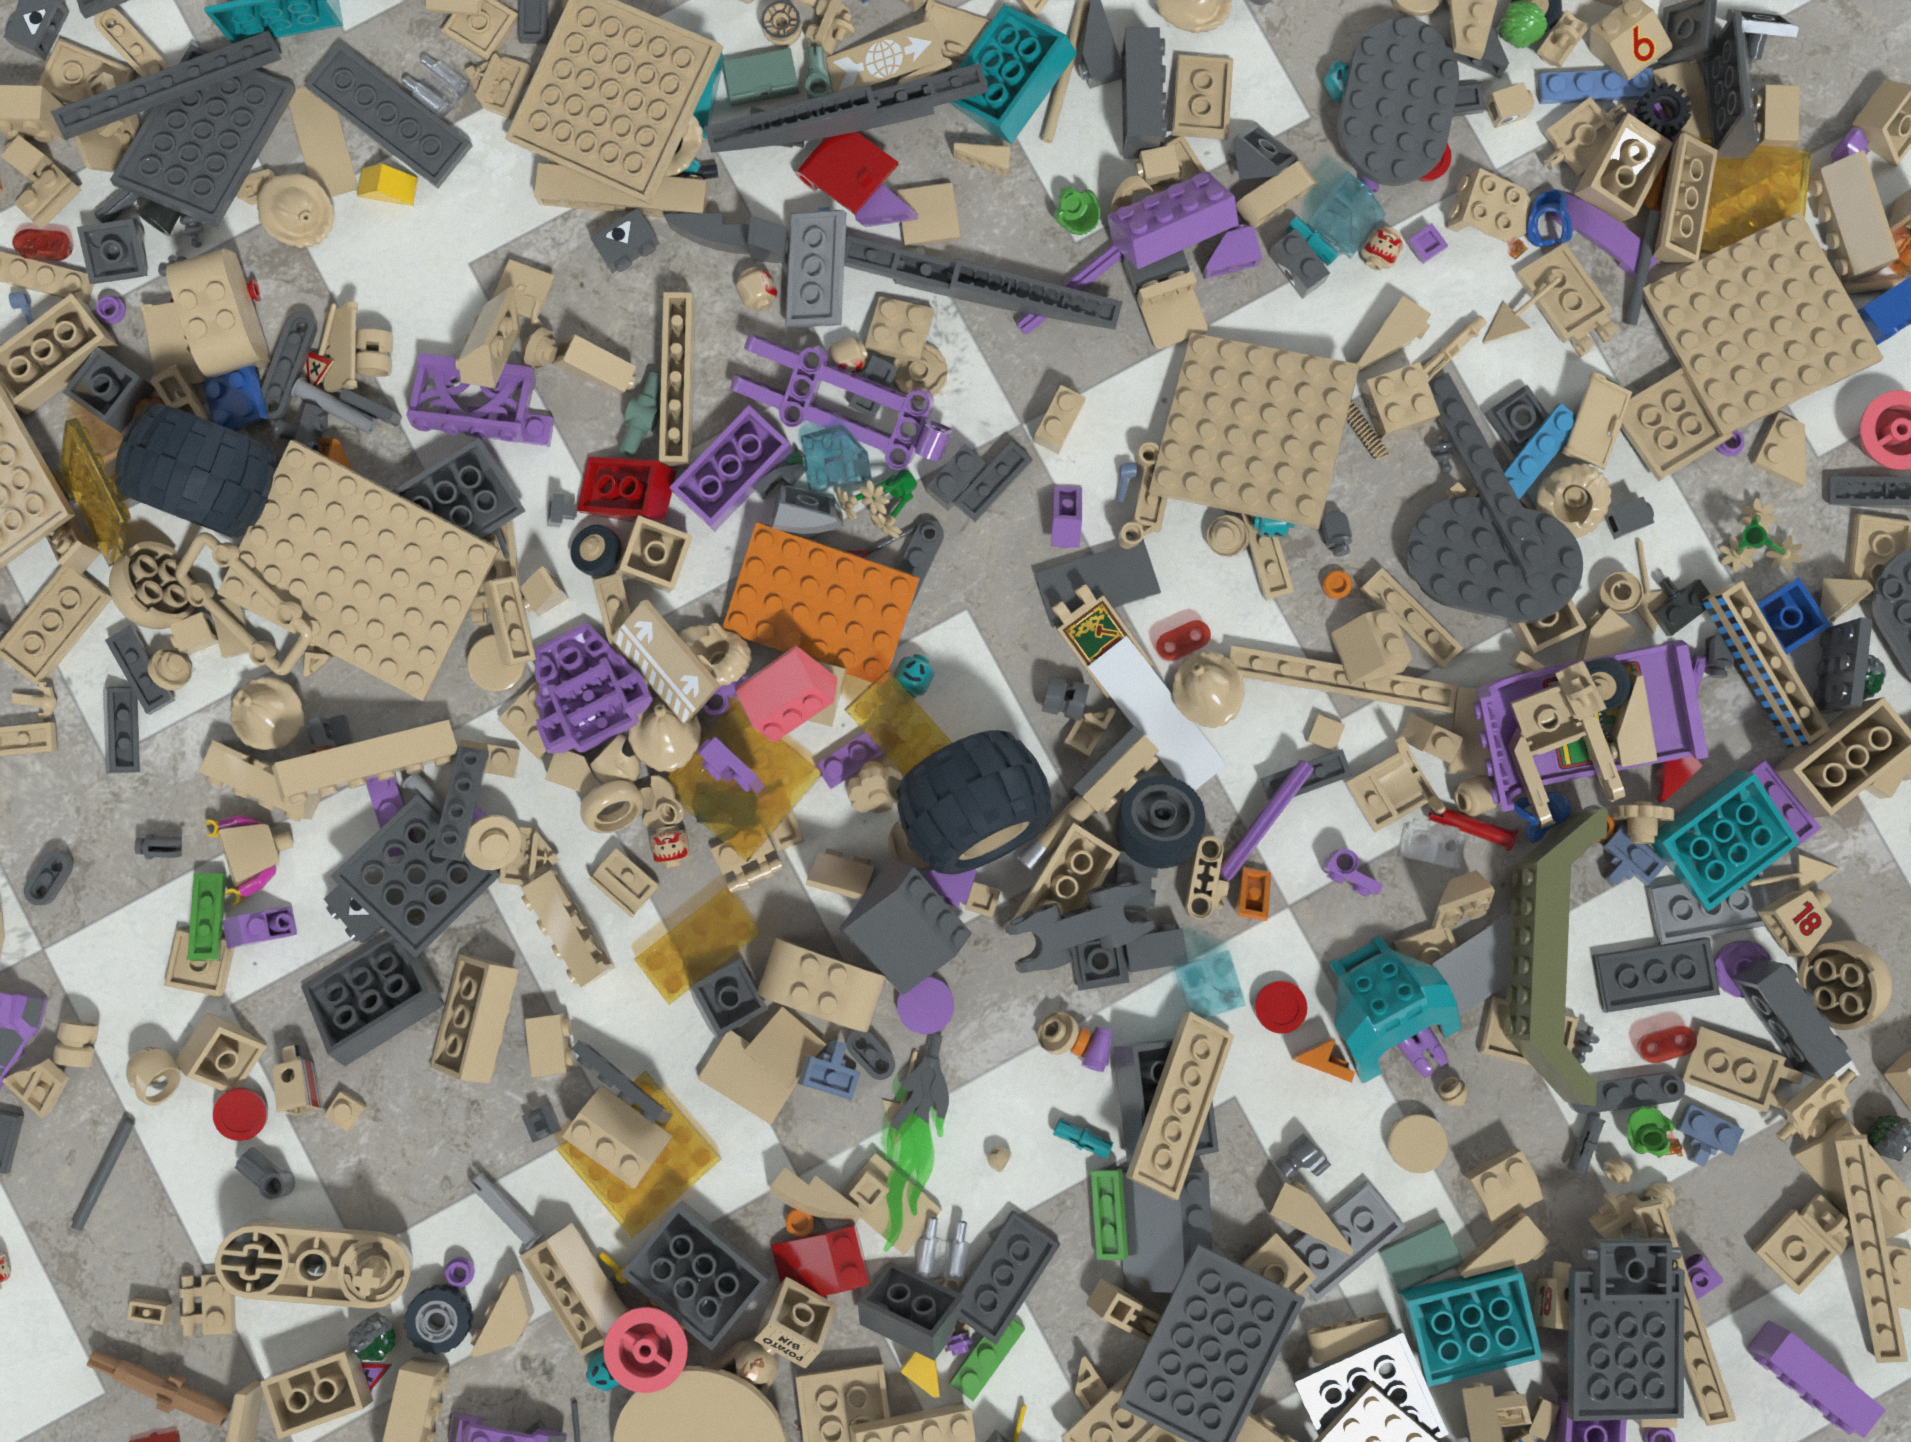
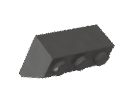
[858,1261,965,1361]

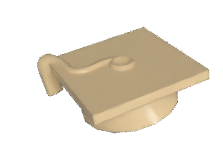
[492,259,555,329]

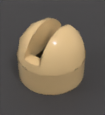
[987,1146,1012,1173]

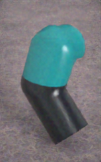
[683,158,719,180]

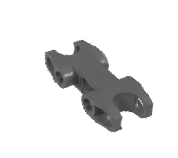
[1004,880,1155,973]

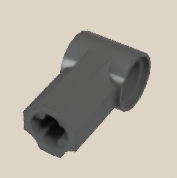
[235,1147,295,1200]

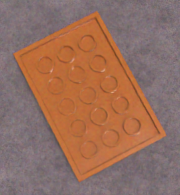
[723,521,920,686]

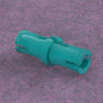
[1286,216,1340,266]
[1053,1118,1114,1159]

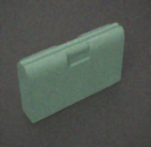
[723,48,800,106]
[1378,1219,1464,1294]

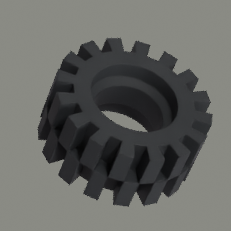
[1634,83,1692,139]

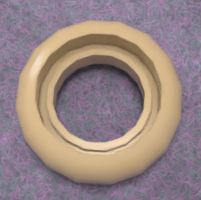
[580,780,644,833]

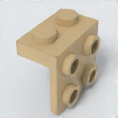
[75,114,141,172]
[1447,168,1527,242]
[1137,271,1208,350]

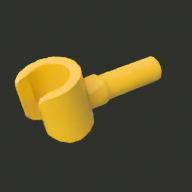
[599,1252,629,1284]

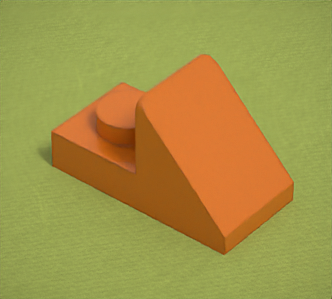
[1234,867,1272,921]
[1292,1037,1355,1083]

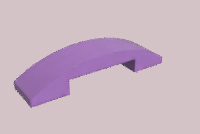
[1549,193,1658,278]

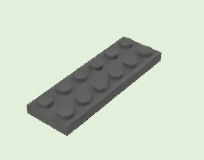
[304,43,473,189]

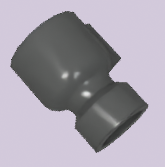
[1275,1134,1331,1181]

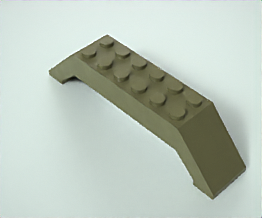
[1505,809,1608,1106]

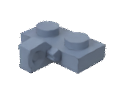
[1602,824,1667,886]
[797,1040,860,1100]
[1676,1103,1744,1166]

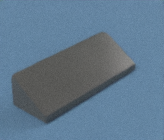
[103,687,140,774]

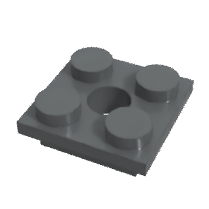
[1484,385,1549,455]
[1071,938,1130,991]

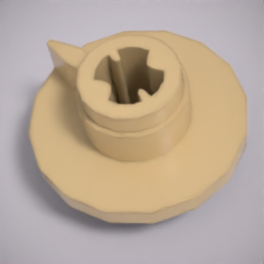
[465,814,522,870]

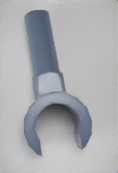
[9,292,34,325]
[1117,462,1137,502]

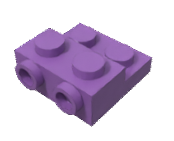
[697,737,765,794]

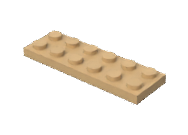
[1126,1012,1234,1200]

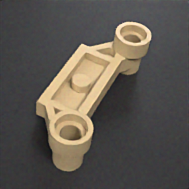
[1119,442,1167,549]

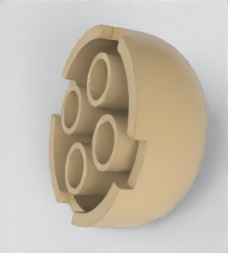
[109,541,199,629]
[1798,940,1893,1030]

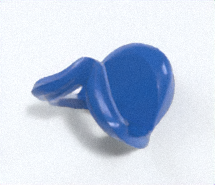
[1527,189,1573,247]
[1513,792,1572,843]

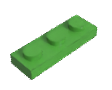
[187,873,226,961]
[1091,1169,1128,1260]
[950,1318,1025,1402]

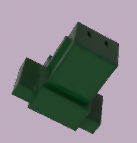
[785,447,806,465]

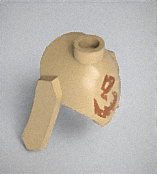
[703,1337,779,1396]

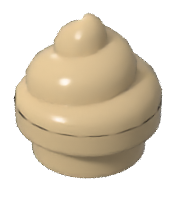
[1438,1077,1468,1107]
[1644,1182,1675,1209]

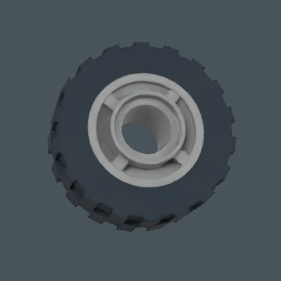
[404,1284,473,1355]

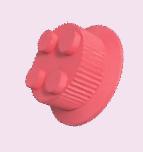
[1858,391,1911,470]
[604,1307,688,1393]

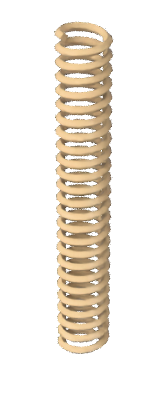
[1347,400,1390,461]

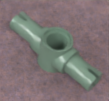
[805,46,832,100]
[619,372,661,457]

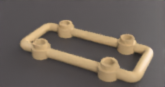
[175,532,313,676]

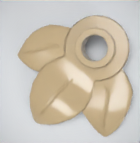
[639,775,685,829]

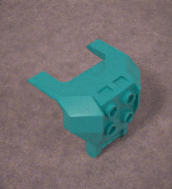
[1328,935,1462,1083]

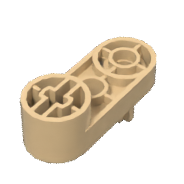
[215,1218,413,1309]

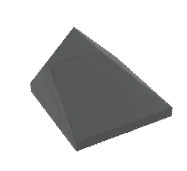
[1228,122,1298,180]

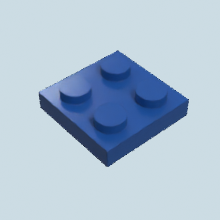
[203,365,268,432]

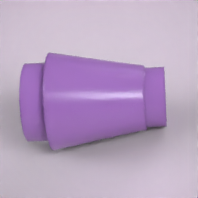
[1081,1027,1112,1072]

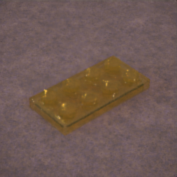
[844,670,953,776]
[634,888,762,1005]

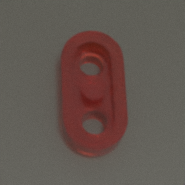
[12,229,73,261]
[1155,620,1211,662]
[1637,1025,1697,1063]

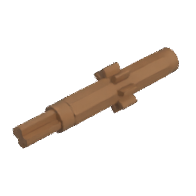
[87,1350,231,1427]

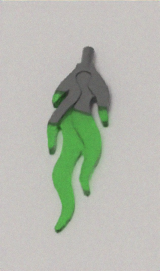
[883,1034,949,1252]

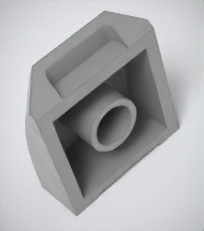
[771,483,844,534]

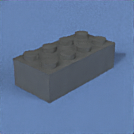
[1121,27,1167,159]
[1731,958,1852,1081]

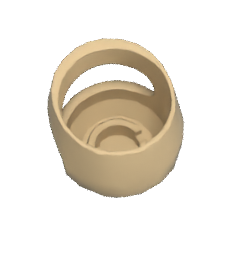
[590,733,641,784]
[126,1047,181,1106]

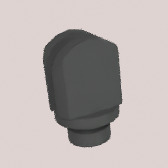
[1321,511,1352,557]
[1704,634,1734,678]
[134,834,182,859]

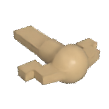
[12,681,57,722]

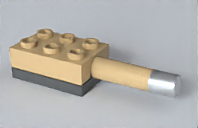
[1017,726,1160,872]

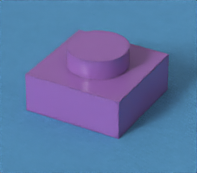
[1407,223,1448,264]

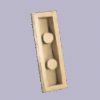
[483,576,536,667]

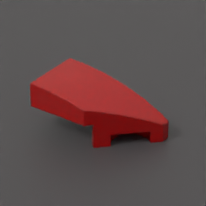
[1655,756,1703,803]

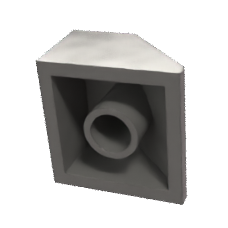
[63,347,155,433]

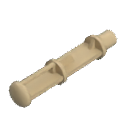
[1422,316,1487,382]

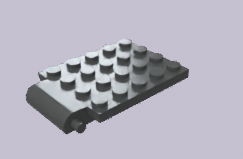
[1568,1238,1685,1421]

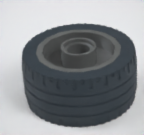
[1116,775,1205,869]

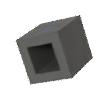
[1604,496,1655,540]

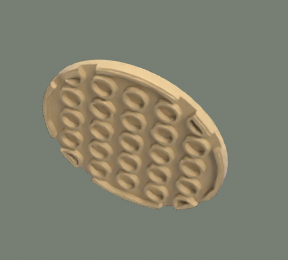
[613,1366,789,1442]

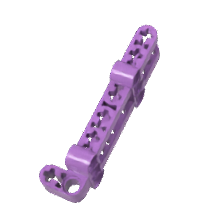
[730,334,953,470]

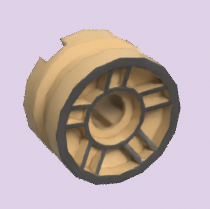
[761,1,802,47]

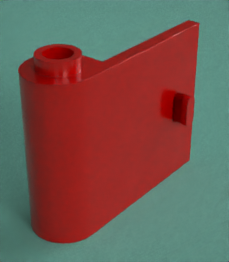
[795,131,899,215]

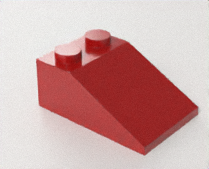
[577,457,677,525]
[771,1223,870,1296]

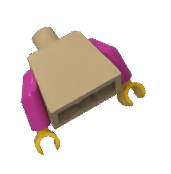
[205,815,293,906]

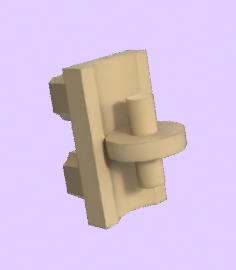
[806,0,855,56]
[1537,10,1590,69]
[1555,660,1607,721]
[1588,1191,1643,1238]
[1798,1194,1853,1254]

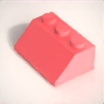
[735,645,838,743]

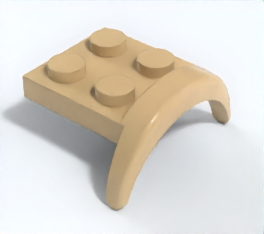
[1345,736,1446,832]

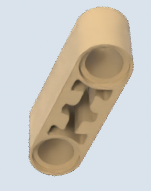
[1236,160,1318,228]
[1184,836,1224,919]
[1307,1313,1394,1363]

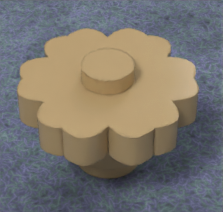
[846,761,902,814]
[1612,801,1674,844]

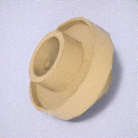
[523,327,558,370]
[1207,515,1250,558]
[1599,572,1644,615]
[147,649,192,690]
[1037,1011,1079,1055]

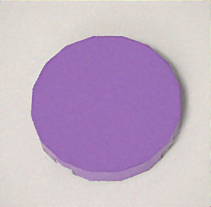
[1714,941,1772,998]
[897,976,954,1034]

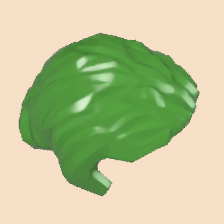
[1496,0,1547,48]
[1054,186,1101,235]
[1625,1106,1674,1158]

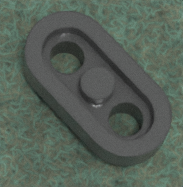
[24,851,73,905]
[846,1030,895,1080]

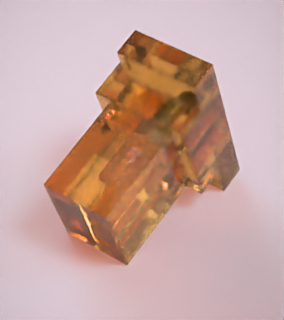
[1509,239,1528,260]
[1665,1138,1683,1157]

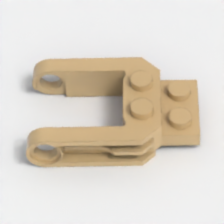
[1508,683,1625,829]

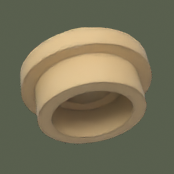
[1604,1157,1633,1185]

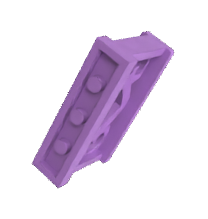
[406,353,536,442]

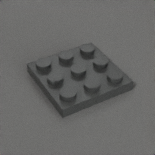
[1813,617,1873,714]

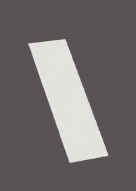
[1088,636,1227,790]

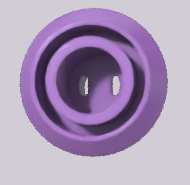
[1831,128,1870,161]

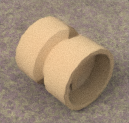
[355,329,393,377]
[52,1020,99,1067]

